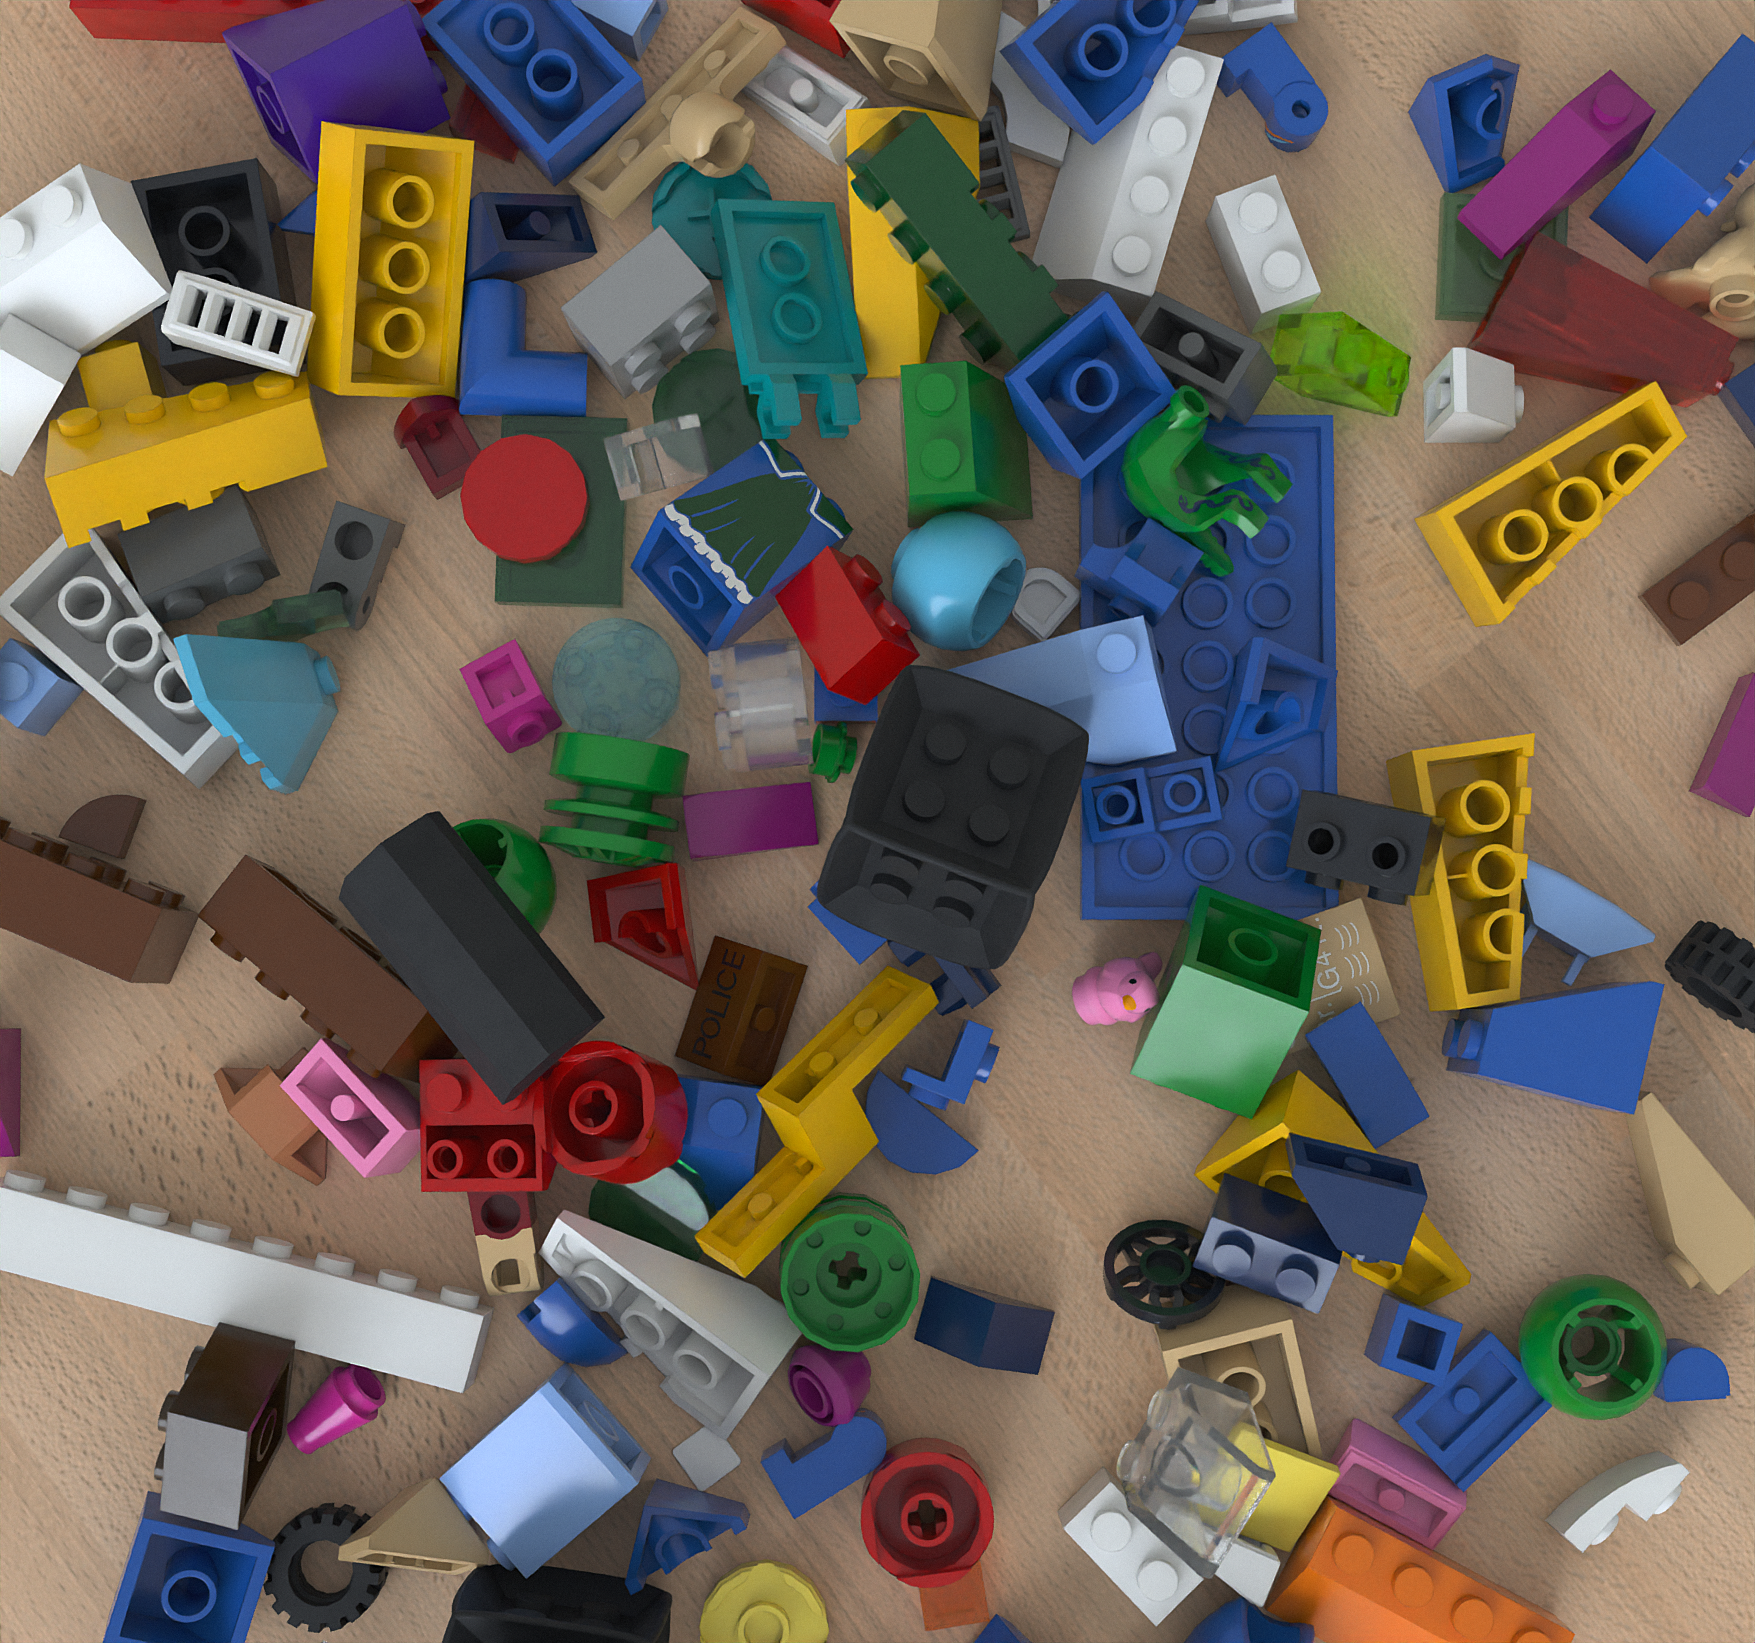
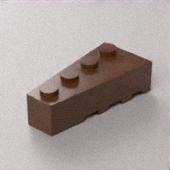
[197,854,459,1084]

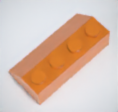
[1264,1494,1575,1643]

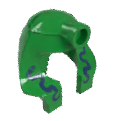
[1121,385,1293,577]

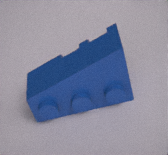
[1589,33,1755,264]

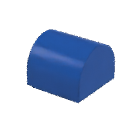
[1653,1338,1731,1402]

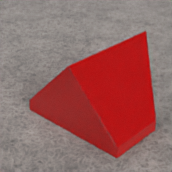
[586,863,699,990]

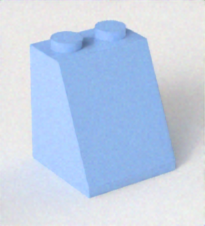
[439,1362,651,1579]

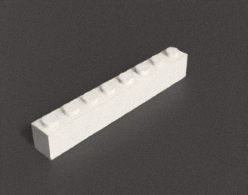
[0,1170,494,1393]

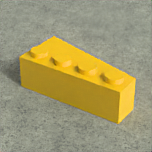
[1414,381,1687,627]

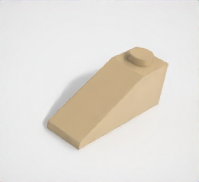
[1625,1091,1755,1296]

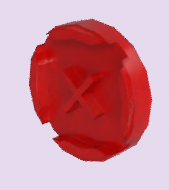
[460,434,590,564]

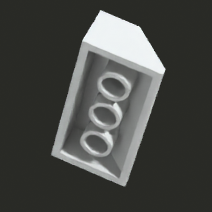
[1032,45,1224,317]
[0,163,172,356]

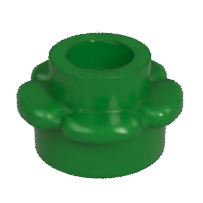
[808,721,857,783]

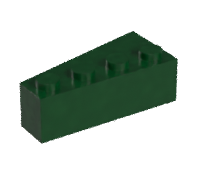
[845,110,1079,371]

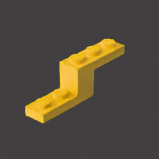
[694,965,939,1278]

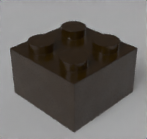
[154,1322,296,1530]

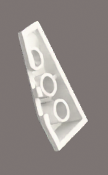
[539,1209,802,1441]

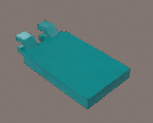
[710,199,868,439]

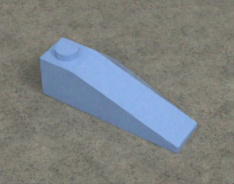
[947,615,1178,766]

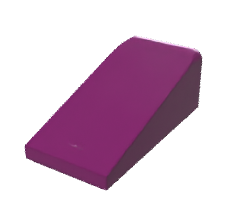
[682,782,819,861]

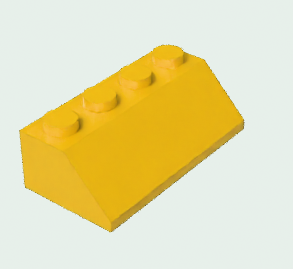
[307,121,474,398]

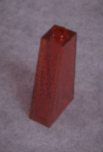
[1467,231,1739,408]

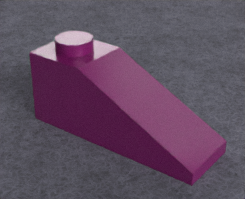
[1457,69,1656,260]

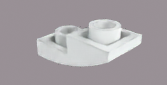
[1545,1451,1690,1553]

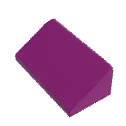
[1689,672,1755,817]

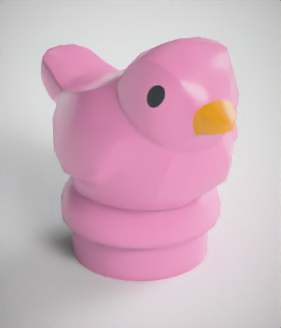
[1072,952,1163,1025]

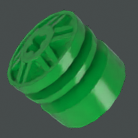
[538,732,690,868]
[779,1192,920,1352]

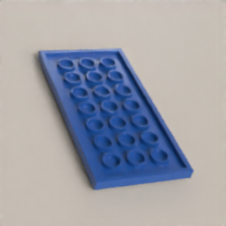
[1079,414,1339,921]

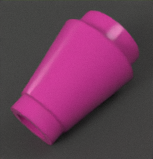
[286,1364,386,1454]

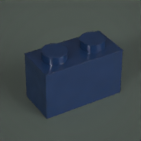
[1193,1173,1342,1314]

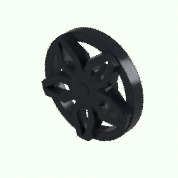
[1103,1220,1226,1330]

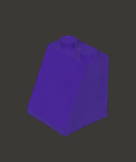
[221,0,451,186]

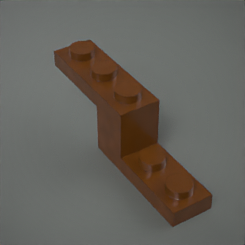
[1638,510,1755,646]

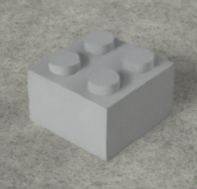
[561,225,720,399]

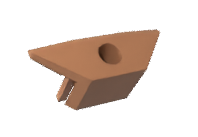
[213,1047,328,1186]

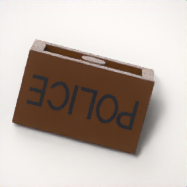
[675,935,808,1086]

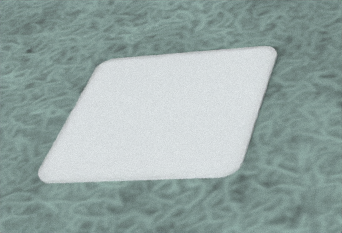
[673,1426,741,1491]

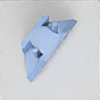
[1520,859,1656,986]

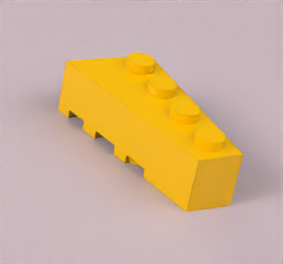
[44,371,328,548]
[1386,733,1535,1012]

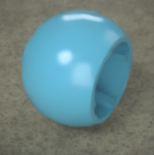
[891,511,1026,651]

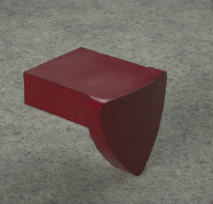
[394,395,481,500]

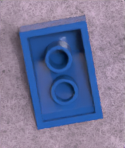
[422,0,646,187]

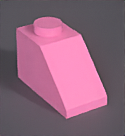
[280,1038,421,1178]

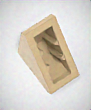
[338,1476,489,1575]

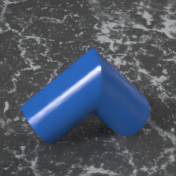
[459,279,588,420]

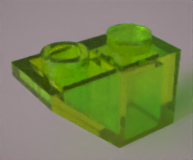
[1270,311,1411,417]

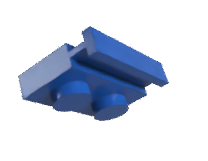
[1392,1328,1552,1492]

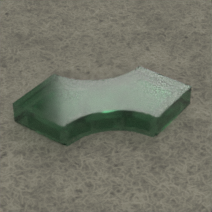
[217,590,350,642]

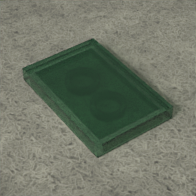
[495,415,630,608]

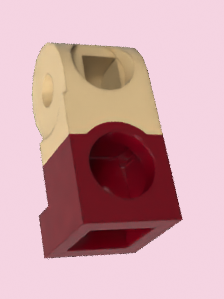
[467,1191,544,1297]

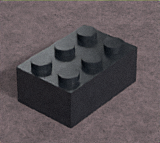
[131,158,307,386]

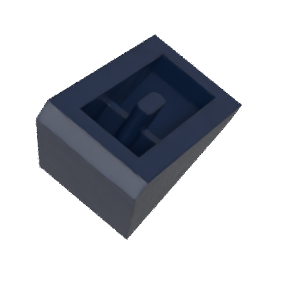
[914,1276,1055,1375]

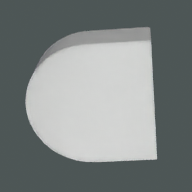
[1010,568,1080,642]

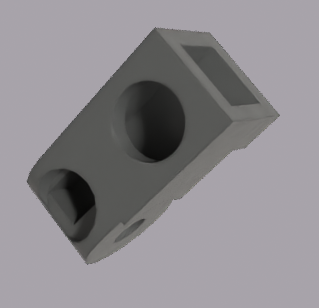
[307,500,405,631]

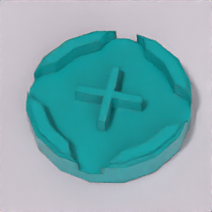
[652,162,772,280]

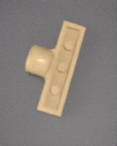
[568,6,787,221]

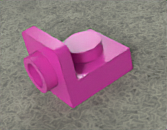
[459,639,562,753]

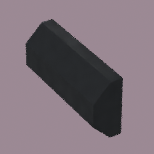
[339,811,605,1105]

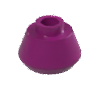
[788,1343,871,1427]

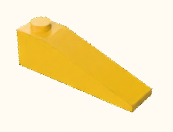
[846,106,980,379]
[1194,1069,1471,1307]

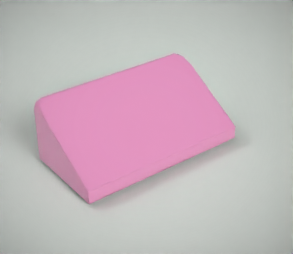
[1328,1418,1467,1550]

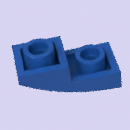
[1080,756,1225,843]
[1305,1001,1430,1150]

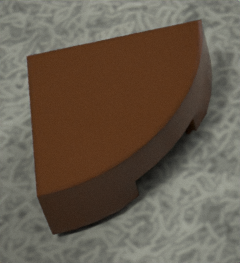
[58,795,147,859]

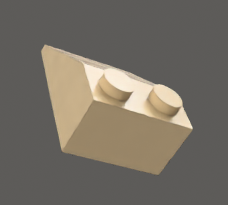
[1153,1284,1323,1481]

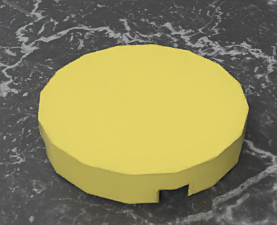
[699,1559,829,1643]

